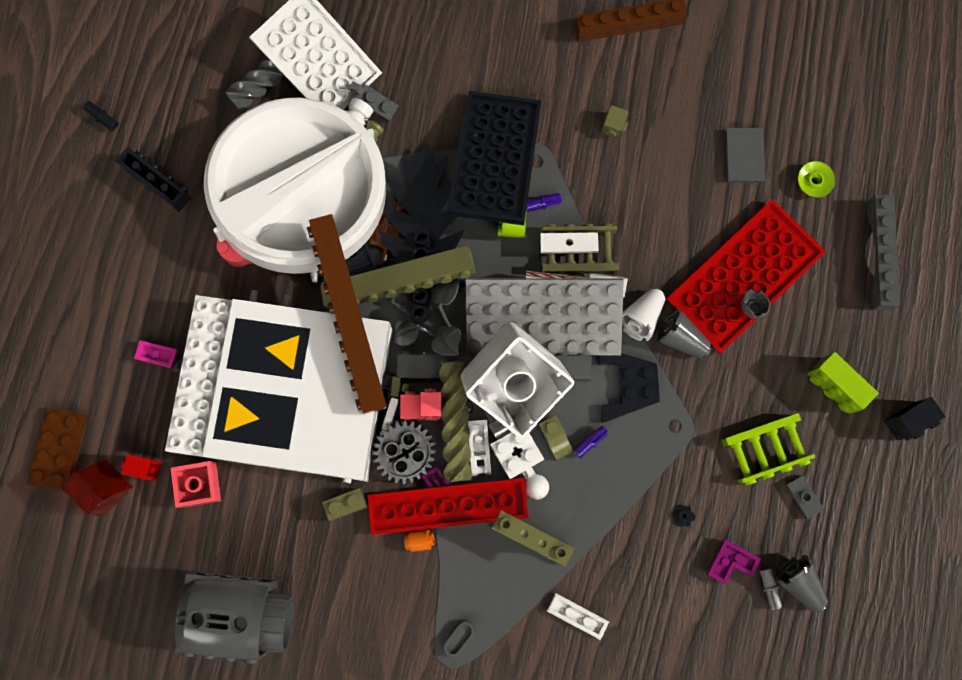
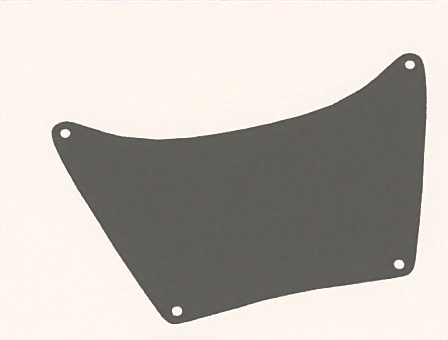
[318,143,694,669]

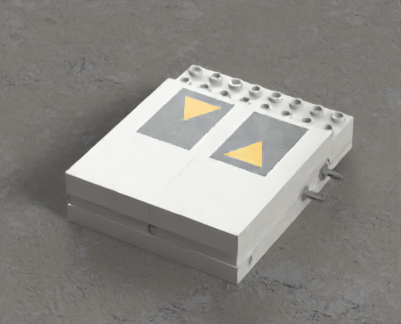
[165,290,393,483]

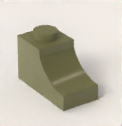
[538,415,573,460]

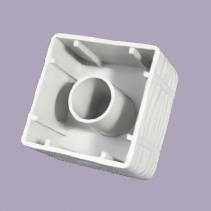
[461,322,574,438]

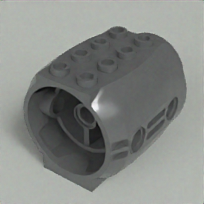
[175,571,294,664]

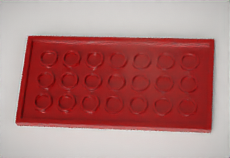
[666,199,826,354]

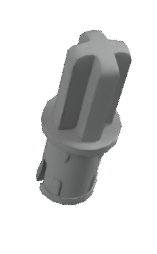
[759,569,782,610]

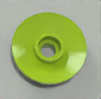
[798,161,835,198]

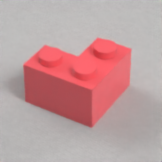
[400,389,441,420]

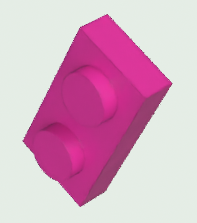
[134,340,179,369]

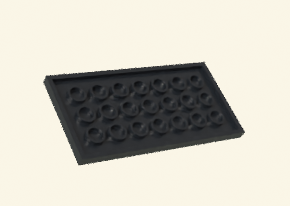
[447,91,541,226]

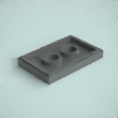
[725,128,766,183]

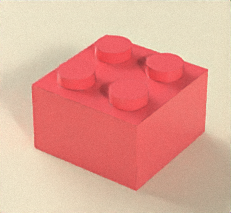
[171,461,221,508]

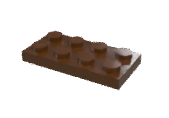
[27,407,88,492]

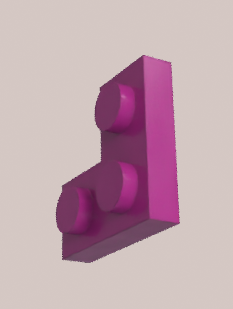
[706,539,761,585]

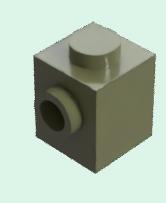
[602,105,629,138]

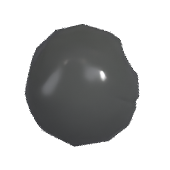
[740,289,771,319]

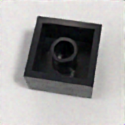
[884,397,946,441]

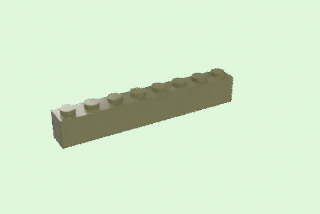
[320,246,476,311]

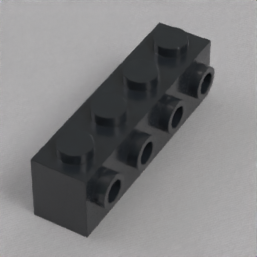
[115,147,191,212]

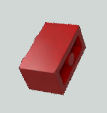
[121,454,162,481]

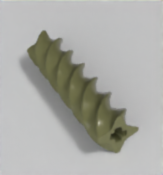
[439,361,472,482]

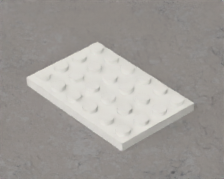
[249,0,382,110]

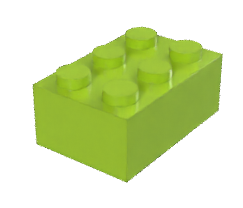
[807,352,879,414]

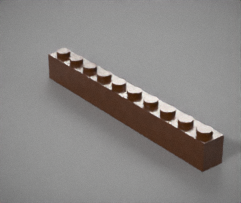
[306,214,387,415]

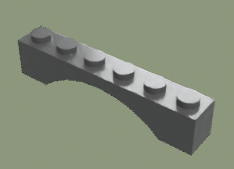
[867,195,900,310]

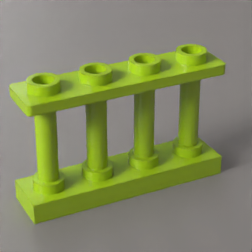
[722,413,816,486]

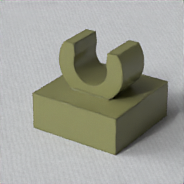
[391,377,410,399]

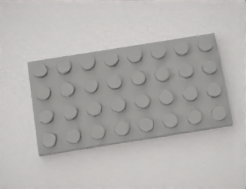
[466,278,624,355]

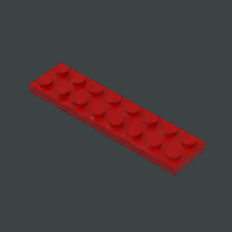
[368,478,529,535]

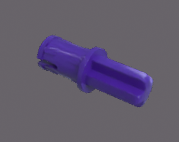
[527,193,562,213]
[573,426,609,459]

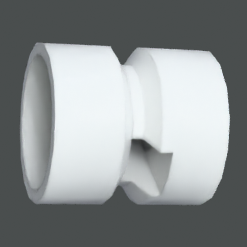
[346,98,373,126]

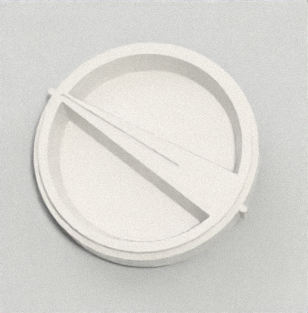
[204,98,386,274]

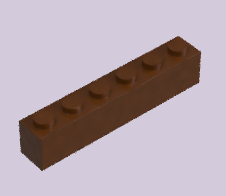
[574,0,687,42]

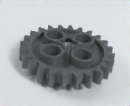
[371,419,436,484]

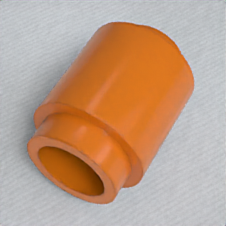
[404,530,435,552]

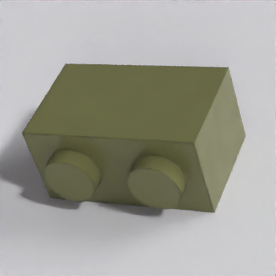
[322,488,368,521]

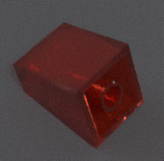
[60,460,133,516]

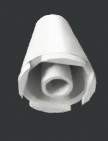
[622,289,665,341]

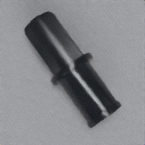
[83,101,119,131]

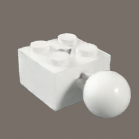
[490,432,549,500]

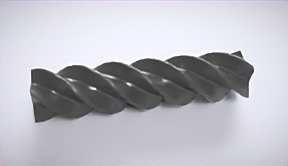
[225,59,284,111]

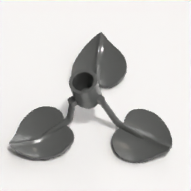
[393,278,461,356]

